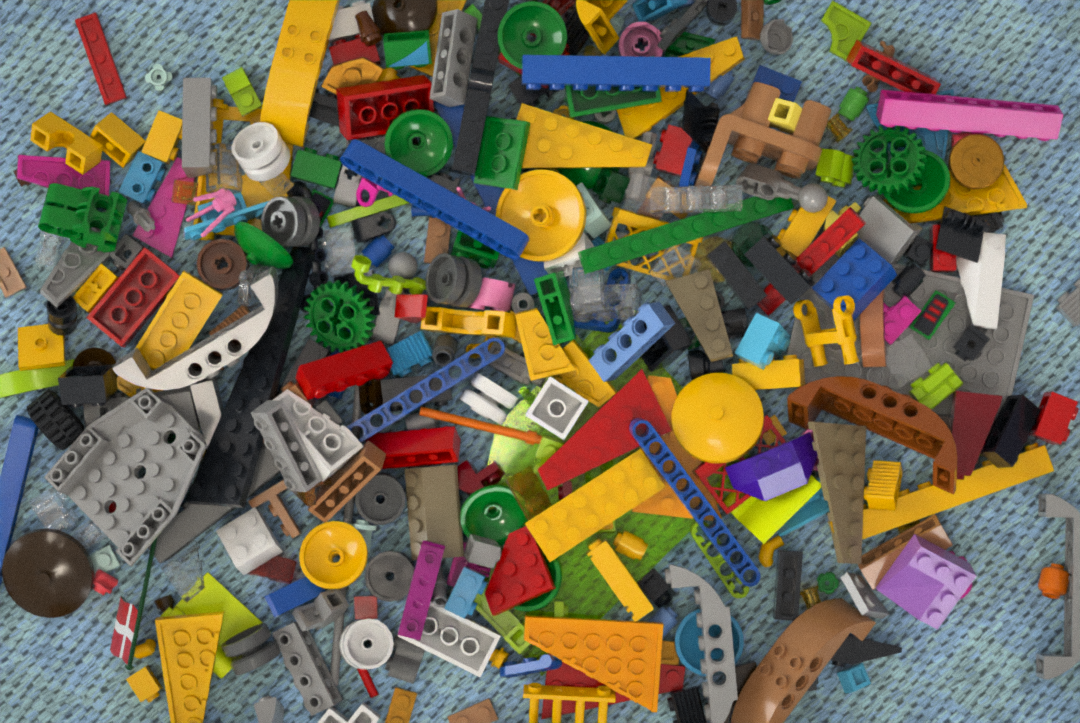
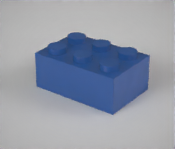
[812,238,897,321]

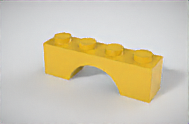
[420,307,516,338]

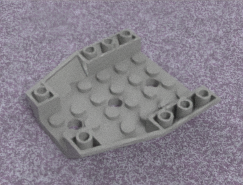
[45,388,207,567]

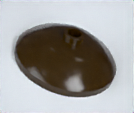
[372,0,437,36]

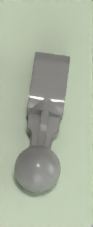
[736,164,828,213]
[371,252,417,345]

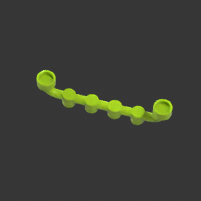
[351,255,426,294]

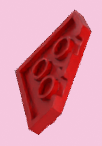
[485,526,555,616]

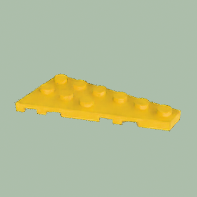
[617,36,745,139]
[516,103,652,169]
[883,164,1027,224]
[155,611,224,723]

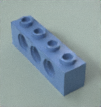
[588,302,676,382]

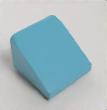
[837,662,871,693]

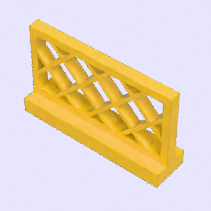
[605,206,703,280]

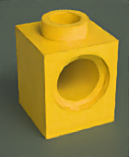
[126,665,163,703]

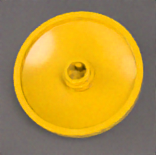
[496,169,586,262]
[671,373,764,464]

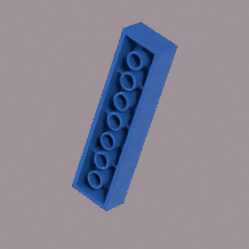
[521,55,711,92]

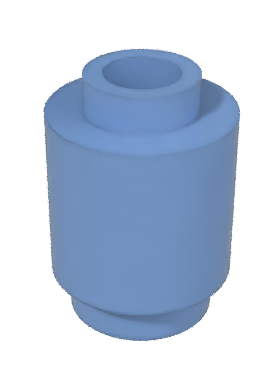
[703,70,735,100]
[647,606,678,638]

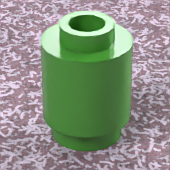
[838,86,869,122]

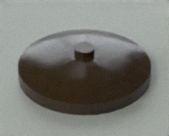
[2,528,94,618]

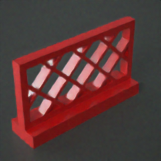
[692,415,786,515]

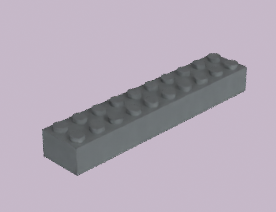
[148,399,345,563]

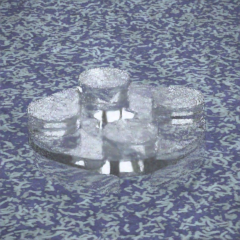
[237,264,269,310]

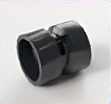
[706,0,737,26]
[46,296,78,336]
[688,350,723,380]

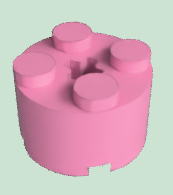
[618,22,663,57]
[468,277,515,312]

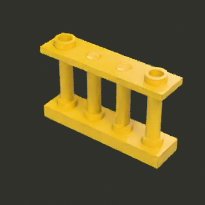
[523,683,616,723]

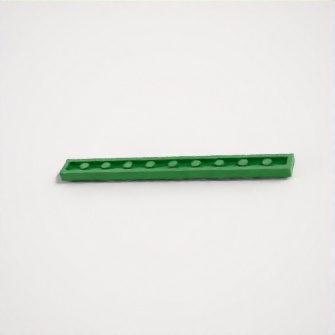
[578,196,794,274]

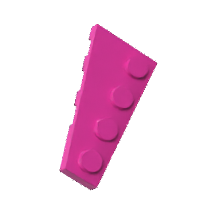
[17,155,110,196]
[132,157,196,259]

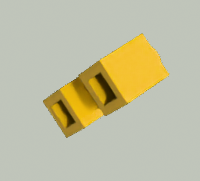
[30,111,103,175]

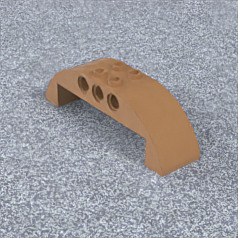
[731,598,876,723]

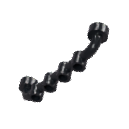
[287,181,328,313]

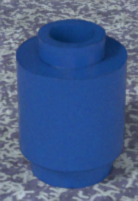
[361,234,395,268]

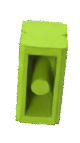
[909,362,963,410]

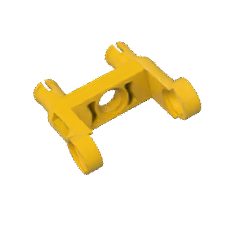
[793,295,859,367]

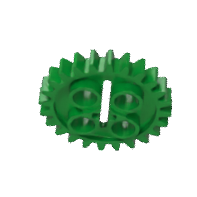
[852,126,927,196]
[304,280,376,353]

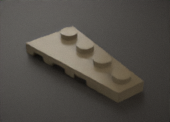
[665,269,733,362]

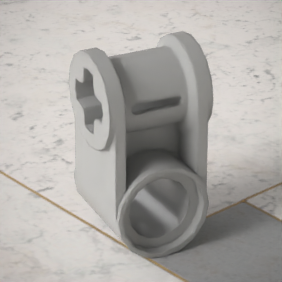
[333,166,362,208]

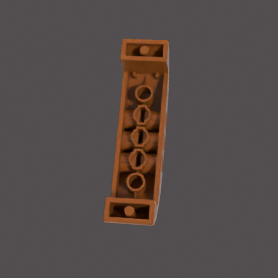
[787,376,958,495]

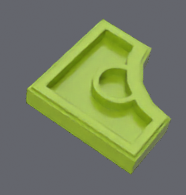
[821,0,871,62]

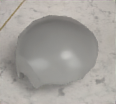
[760,19,793,55]

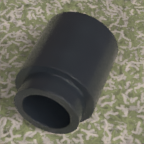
[892,263,926,298]

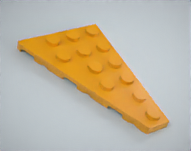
[632,375,722,521]
[524,615,663,712]

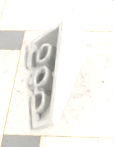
[273,389,364,482]

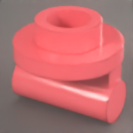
[92,569,118,595]

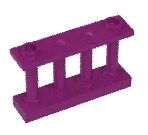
[397,540,445,640]

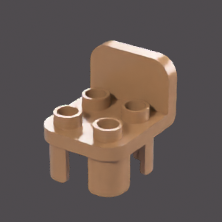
[694,82,832,191]

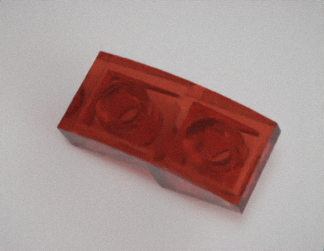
[247,556,297,584]

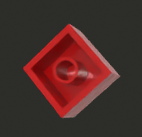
[1029,391,1079,445]

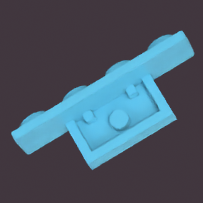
[184,192,269,240]
[777,477,829,537]

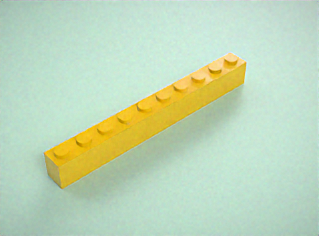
[828,442,1054,540]

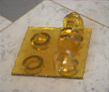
[505,466,552,520]

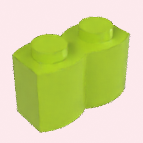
[815,148,855,188]

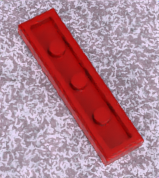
[75,12,127,106]

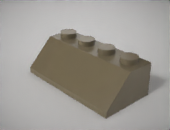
[404,465,464,560]

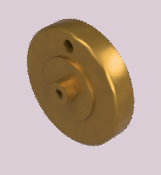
[948,134,1004,190]

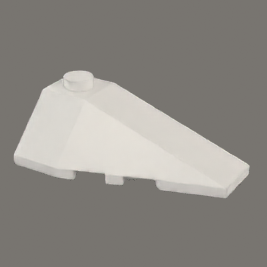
[956,232,1006,329]

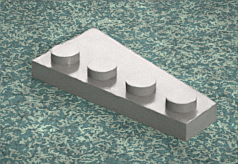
[40,227,118,307]

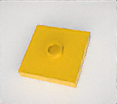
[18,324,66,371]

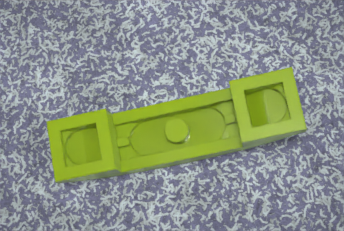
[0,359,75,398]
[474,587,530,654]

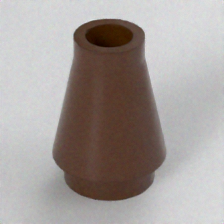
[355,11,382,47]

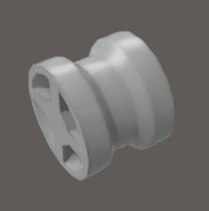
[593,110,616,124]

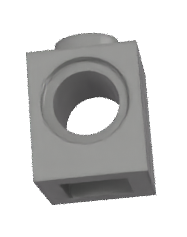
[464,534,501,569]

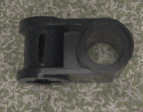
[350,212,396,243]

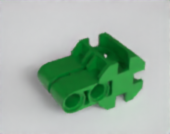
[38,183,127,253]

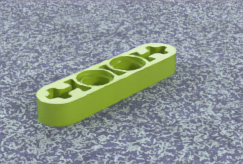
[326,195,409,228]
[690,521,749,598]

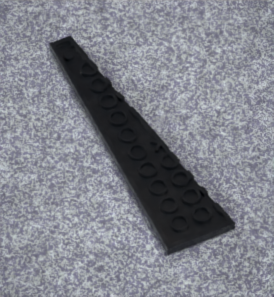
[186,247,311,508]

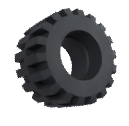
[27,389,85,450]

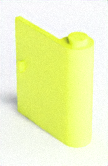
[722,475,821,544]
[160,572,263,679]

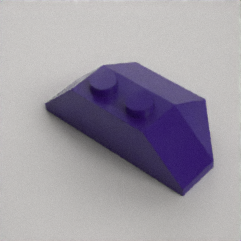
[725,432,818,501]

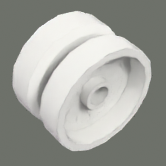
[232,122,291,181]
[459,372,518,425]
[339,618,394,670]

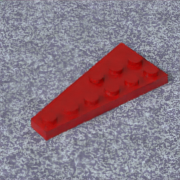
[537,369,672,490]
[541,653,685,719]

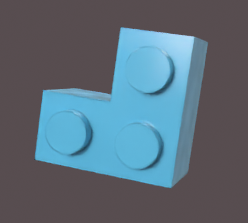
[735,313,791,370]

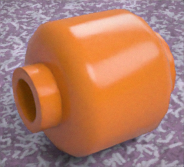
[1038,563,1070,599]

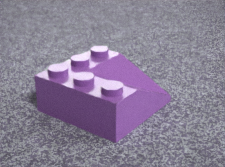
[876,534,977,630]

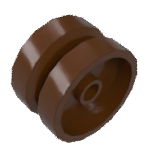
[196,239,250,291]

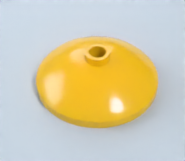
[299,521,368,589]

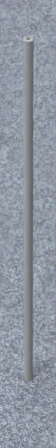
[330,342,368,686]

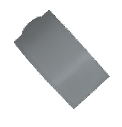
[292,589,349,632]

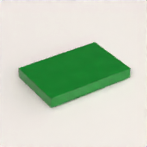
[474,116,530,190]

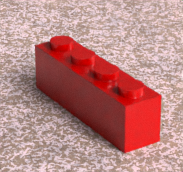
[846,40,941,94]
[295,340,393,400]
[366,426,461,469]

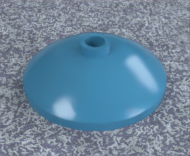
[675,609,744,676]

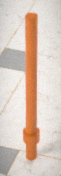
[419,406,542,445]

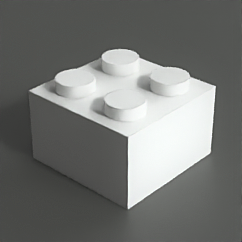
[525,377,589,440]
[216,507,283,575]

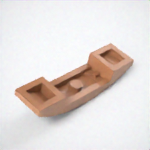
[860,290,887,367]

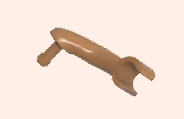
[862,41,895,92]

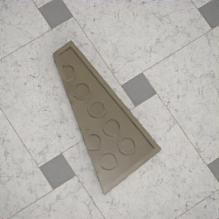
[808,422,866,564]

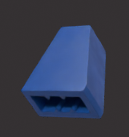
[264,577,327,617]

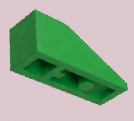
[534,271,576,345]

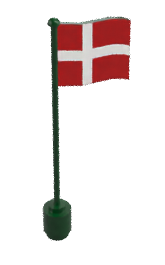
[110,538,157,670]

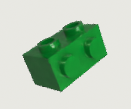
[451,230,499,269]

